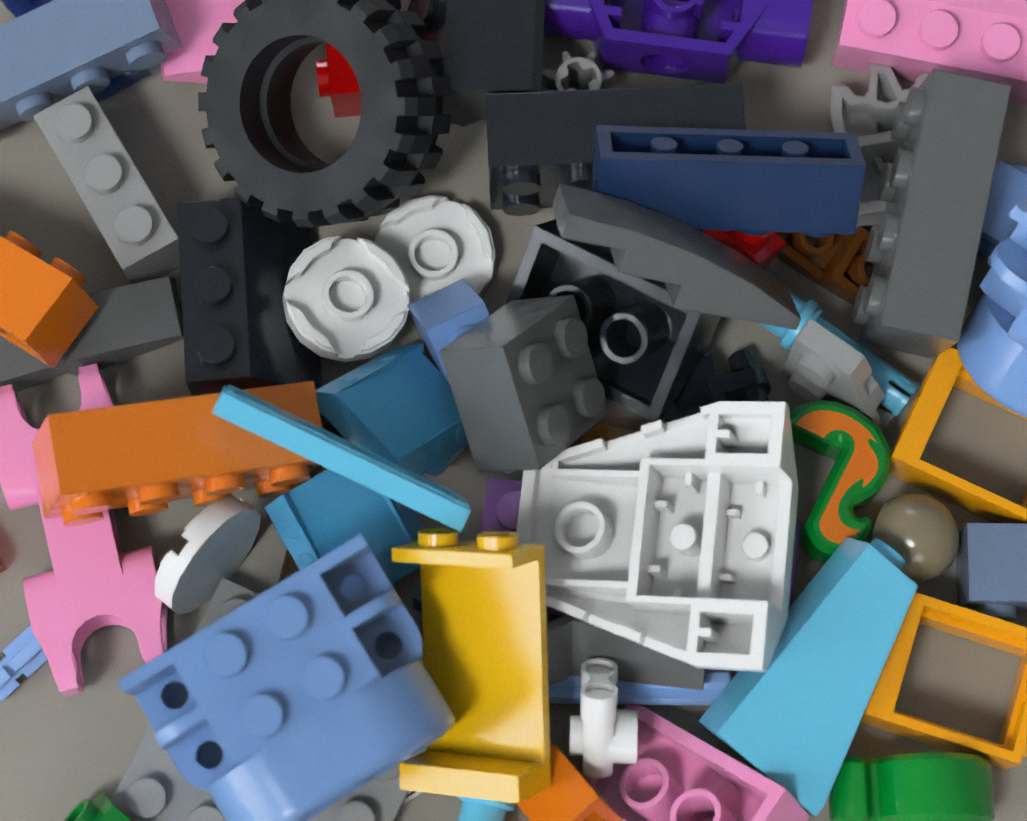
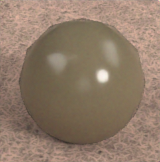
[871,493,960,583]

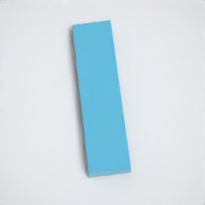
[212,384,471,532]

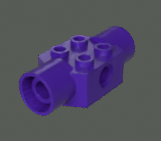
[544,0,813,84]

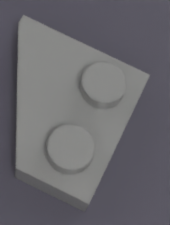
[781,318,897,437]

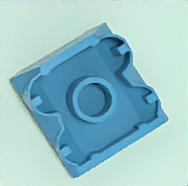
[315,343,469,476]
[264,469,425,584]

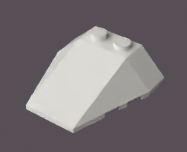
[516,401,799,672]

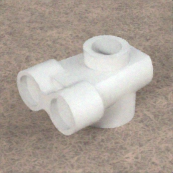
[570,658,638,778]

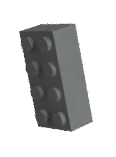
[852,69,1011,359]

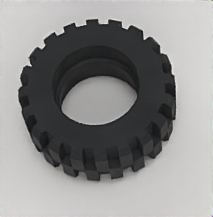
[198,0,452,227]

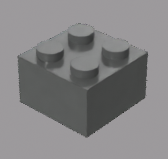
[439,295,608,471]

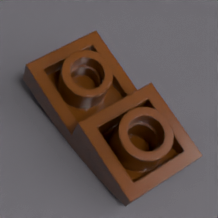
[775,227,874,305]

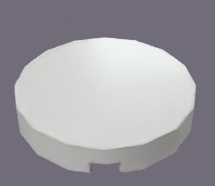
[375,195,496,315]
[282,236,410,362]
[155,496,261,615]

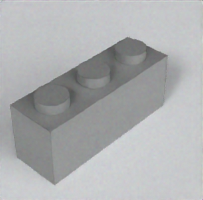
[33,86,180,284]

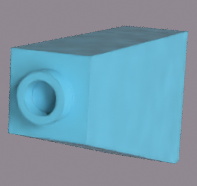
[699,537,918,816]

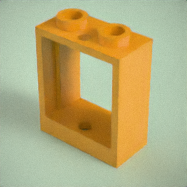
[889,347,1027,524]
[860,592,1027,770]

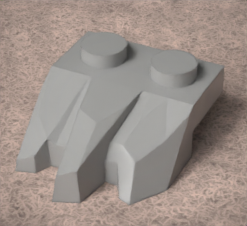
[830,63,929,228]

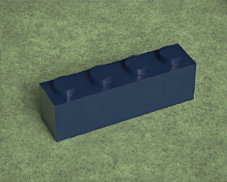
[591,125,866,237]

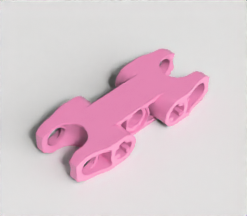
[0,363,169,697]

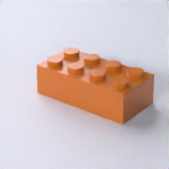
[32,381,322,526]

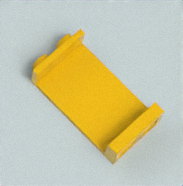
[392,528,551,803]

